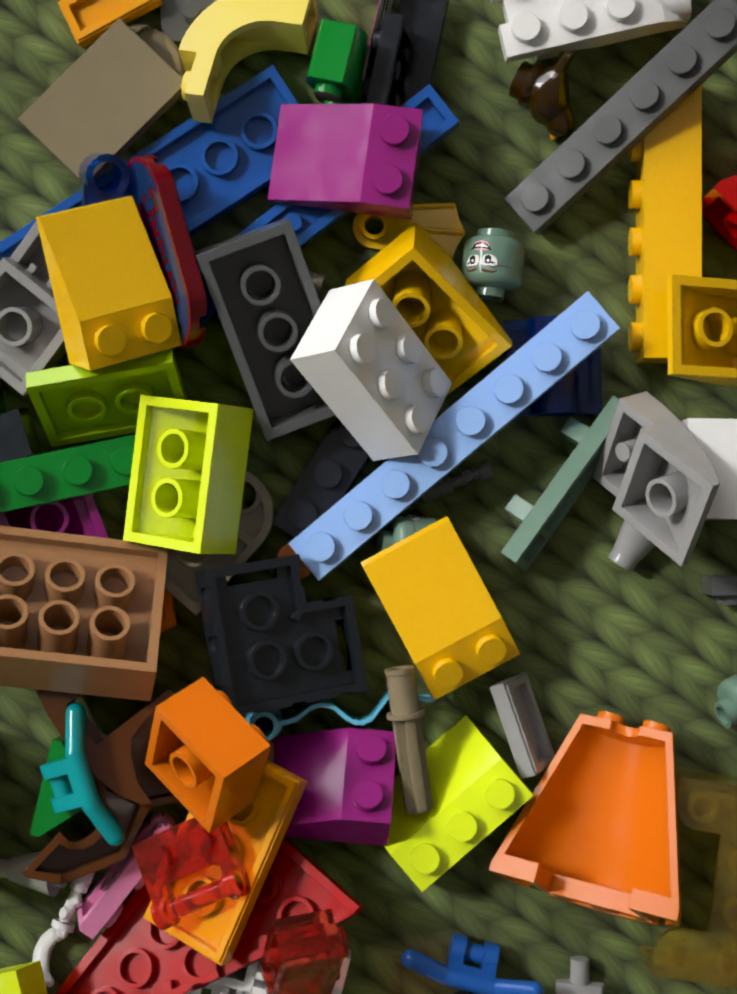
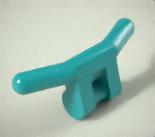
[39,703,125,846]

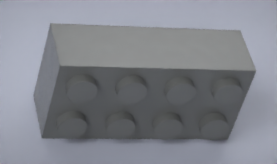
[195,218,335,441]

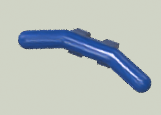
[401,932,544,994]

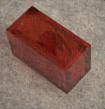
[259,909,349,994]

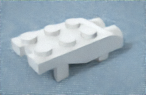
[491,0,692,63]

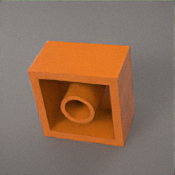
[145,677,271,834]

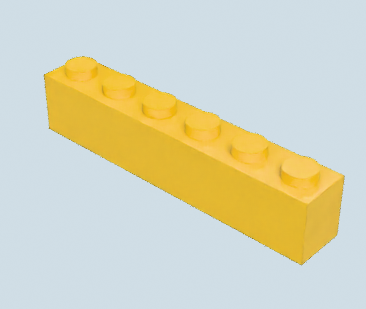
[628,84,702,363]

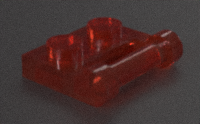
[131,817,251,930]

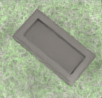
[489,671,555,779]

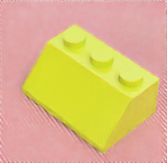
[123,395,254,554]
[384,715,534,892]

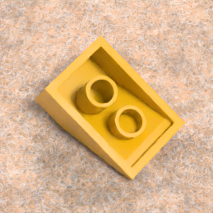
[36,196,182,371]
[345,222,512,395]
[667,274,737,387]
[360,516,520,700]

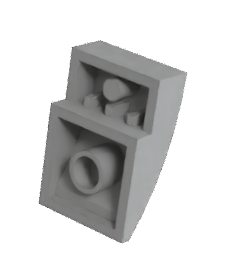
[0,221,66,396]
[593,391,720,567]

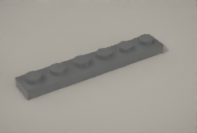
[504,0,737,236]

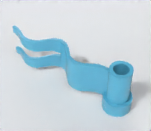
[245,690,435,741]

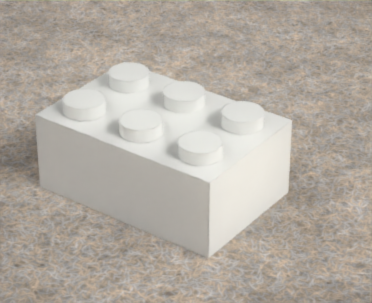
[290,279,452,461]

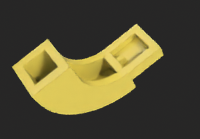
[178,0,319,124]

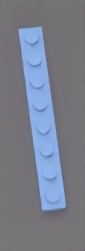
[288,291,620,581]

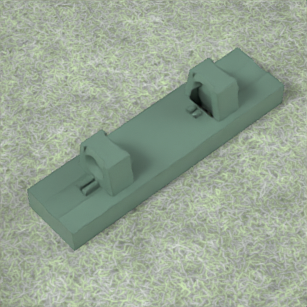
[500,396,619,572]

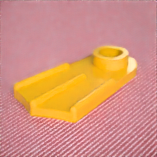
[353,202,465,260]

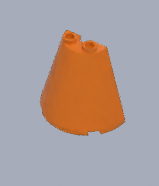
[489,711,682,927]

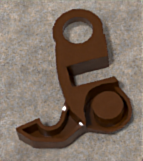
[22,690,180,884]

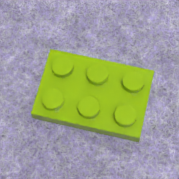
[26,348,188,447]

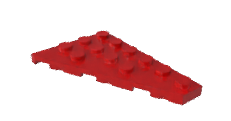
[55,837,364,994]

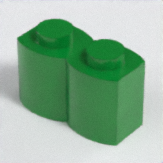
[306,19,374,104]

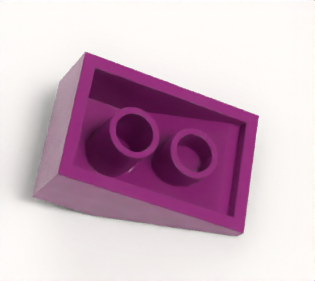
[267,103,425,220]
[271,728,396,846]

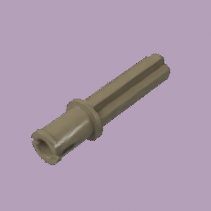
[384,665,433,814]

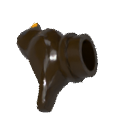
[509,50,575,141]

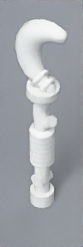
[32,827,96,988]

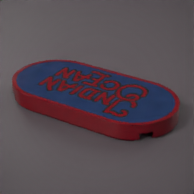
[123,155,207,350]

